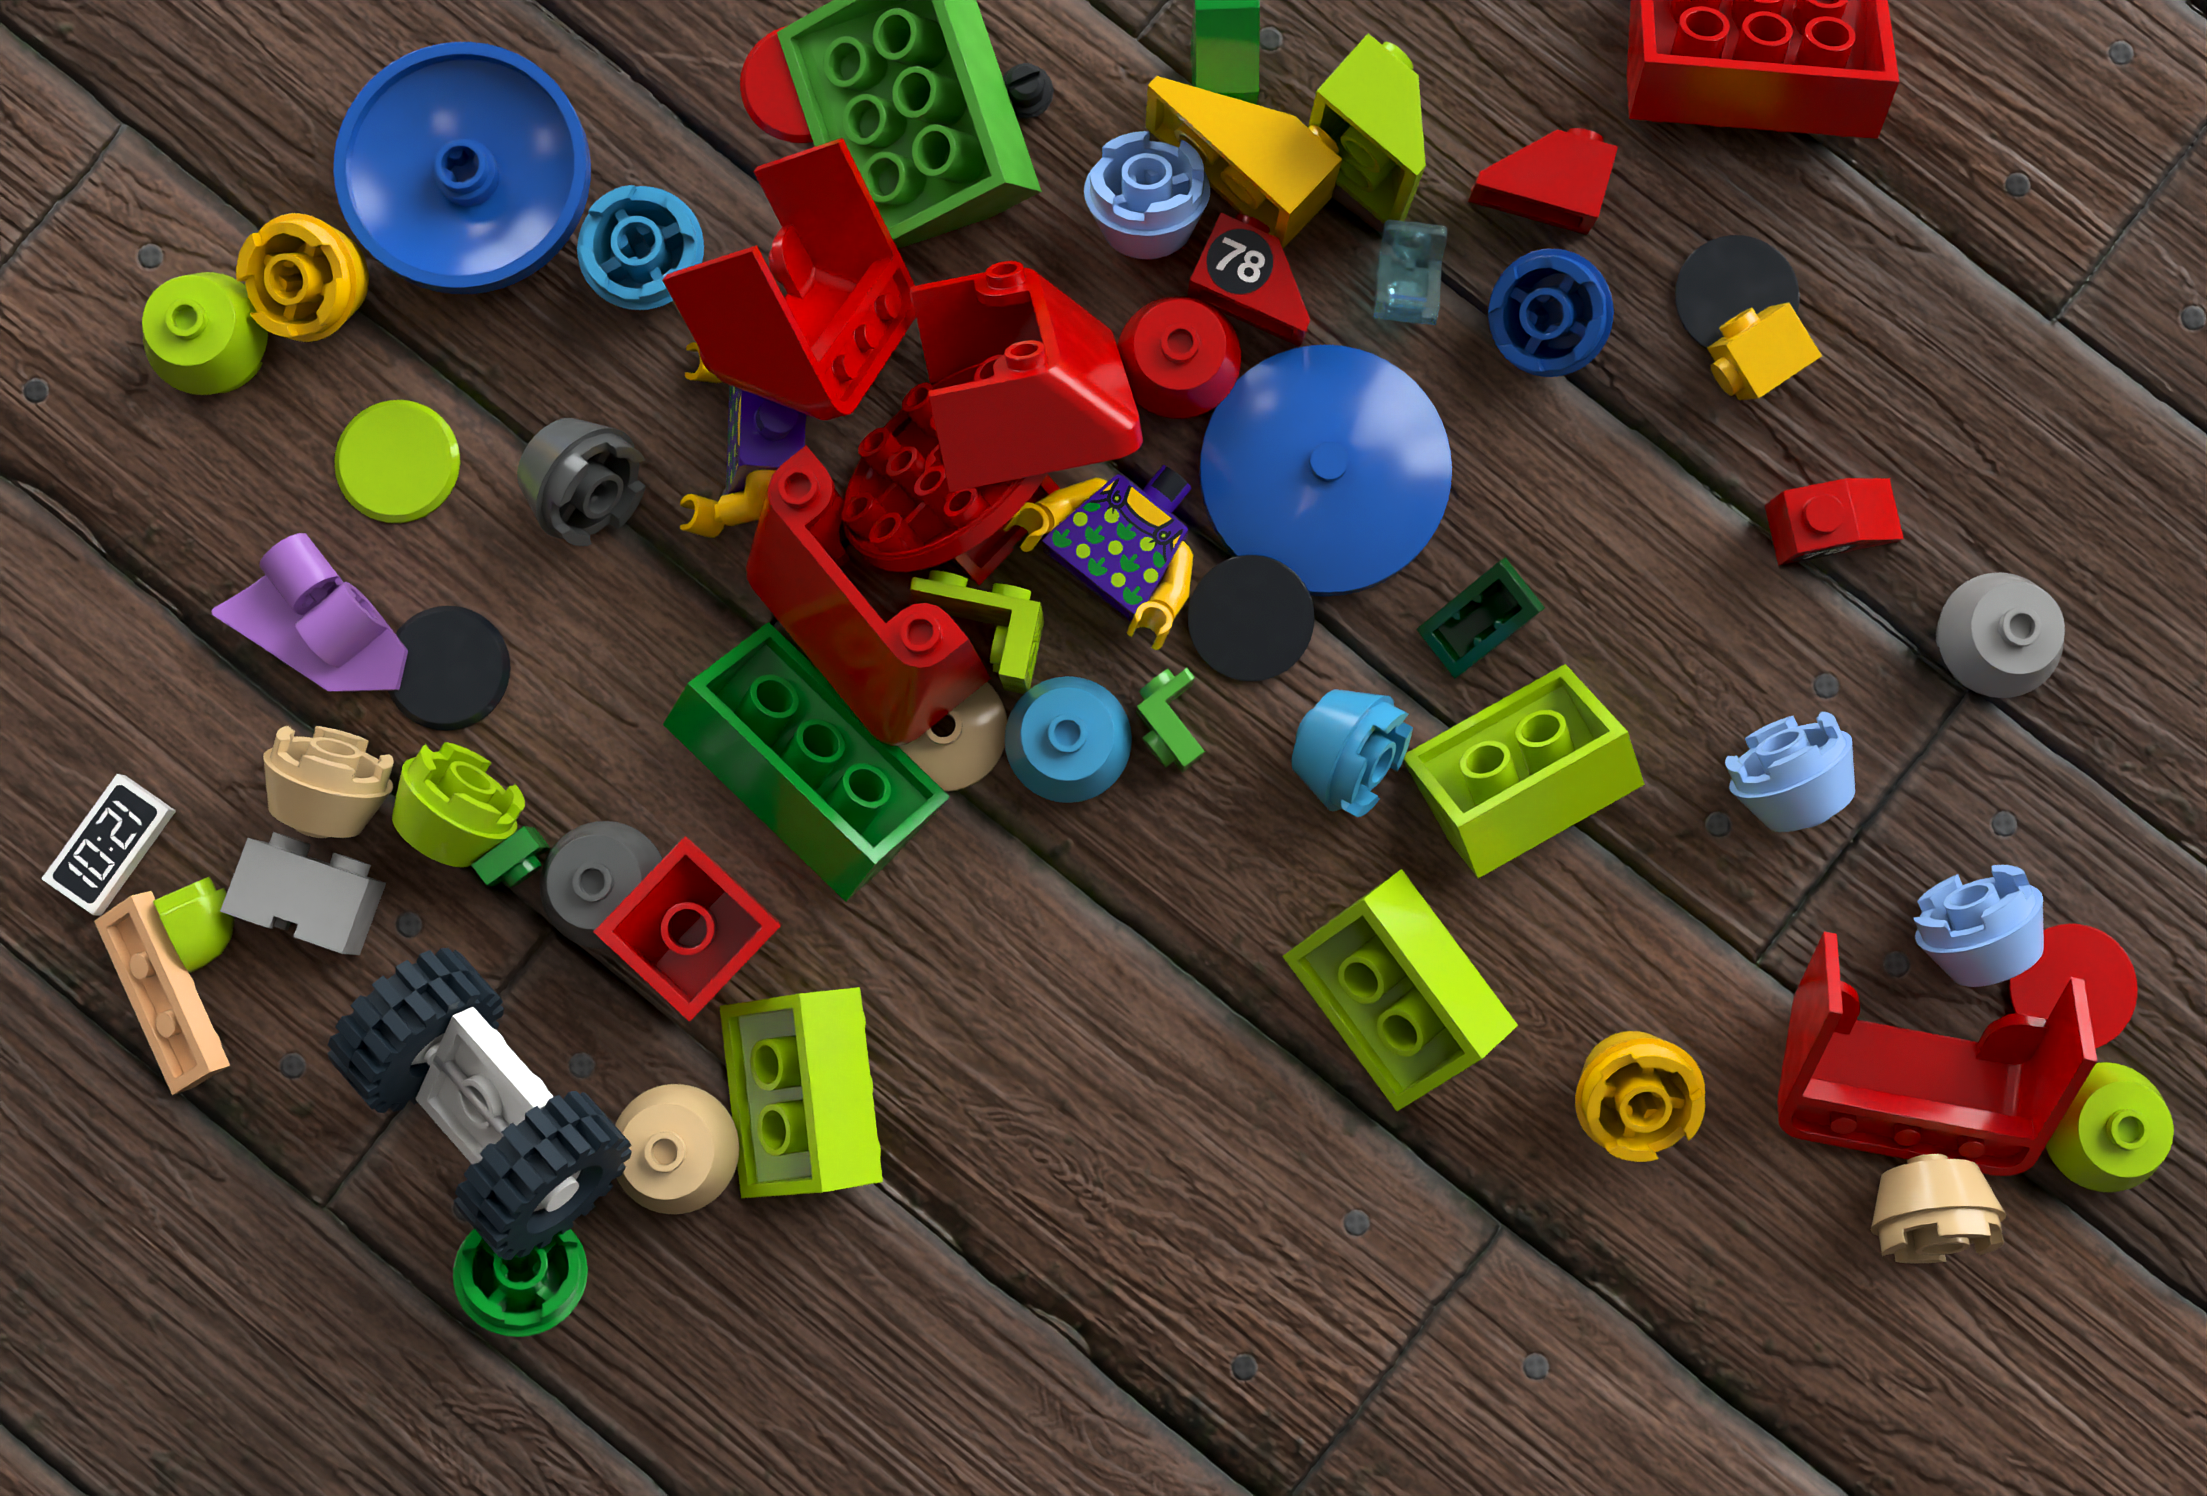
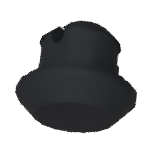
[1003,63,1054,119]

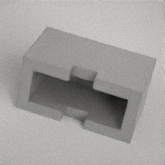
[220,832,386,955]

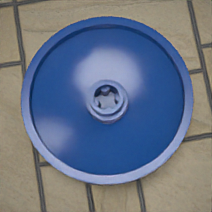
[333,42,591,294]
[1199,345,1452,597]

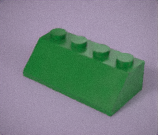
[663,622,950,902]

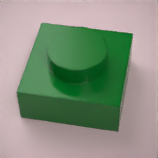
[472,826,550,888]

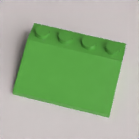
[777,0,1042,249]

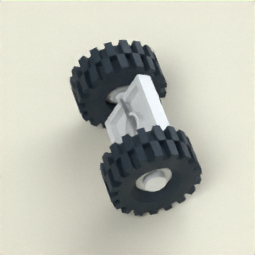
[327,948,632,1260]

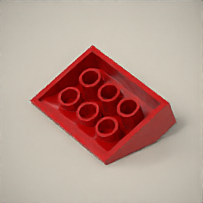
[1627,0,1899,139]

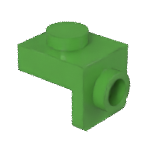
[1136,668,1205,773]

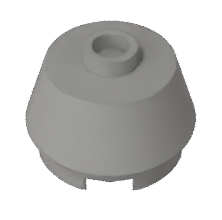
[1936,573,2065,698]

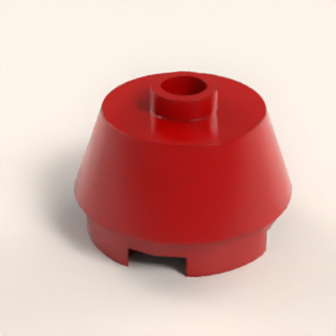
[1117,296,1241,419]

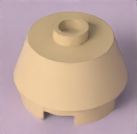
[263,726,394,838]
[615,1084,739,1214]
[1871,1154,2006,1263]

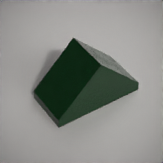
[1416,557,1545,679]

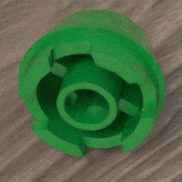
[453,1229,588,1337]

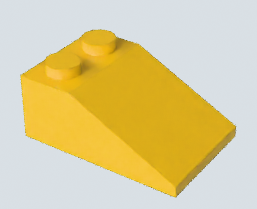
[1145,76,1342,248]

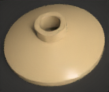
[898,682,1007,792]

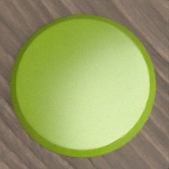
[335,400,460,523]

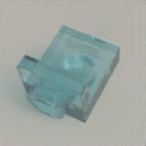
[1373,220,1447,325]

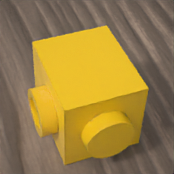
[1707,302,1822,400]

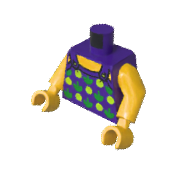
[680,342,806,538]
[1003,465,1194,650]

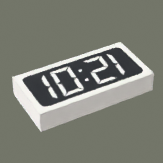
[42,774,176,916]

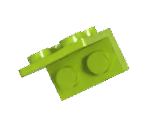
[910,570,1044,694]

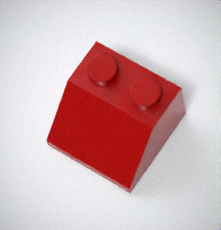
[593,836,782,1022]

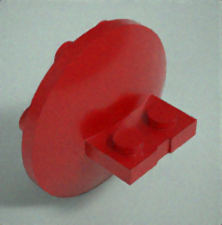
[841,355,1060,586]

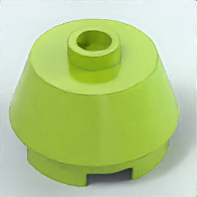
[142,272,268,395]
[392,742,525,867]
[2046,1062,2174,1192]

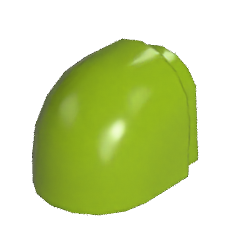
[153,876,235,973]

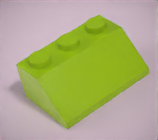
[1308,33,1426,233]
[1403,664,1645,878]
[1282,869,1518,1111]
[720,987,883,1198]

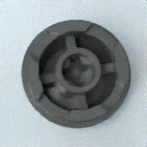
[517,418,646,546]
[540,821,663,949]

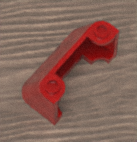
[746,445,991,746]

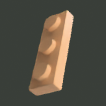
[94,891,230,1095]

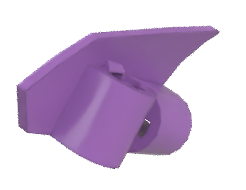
[211,533,408,692]

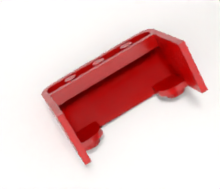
[662,138,916,421]
[910,261,1143,493]
[1777,932,2097,1176]

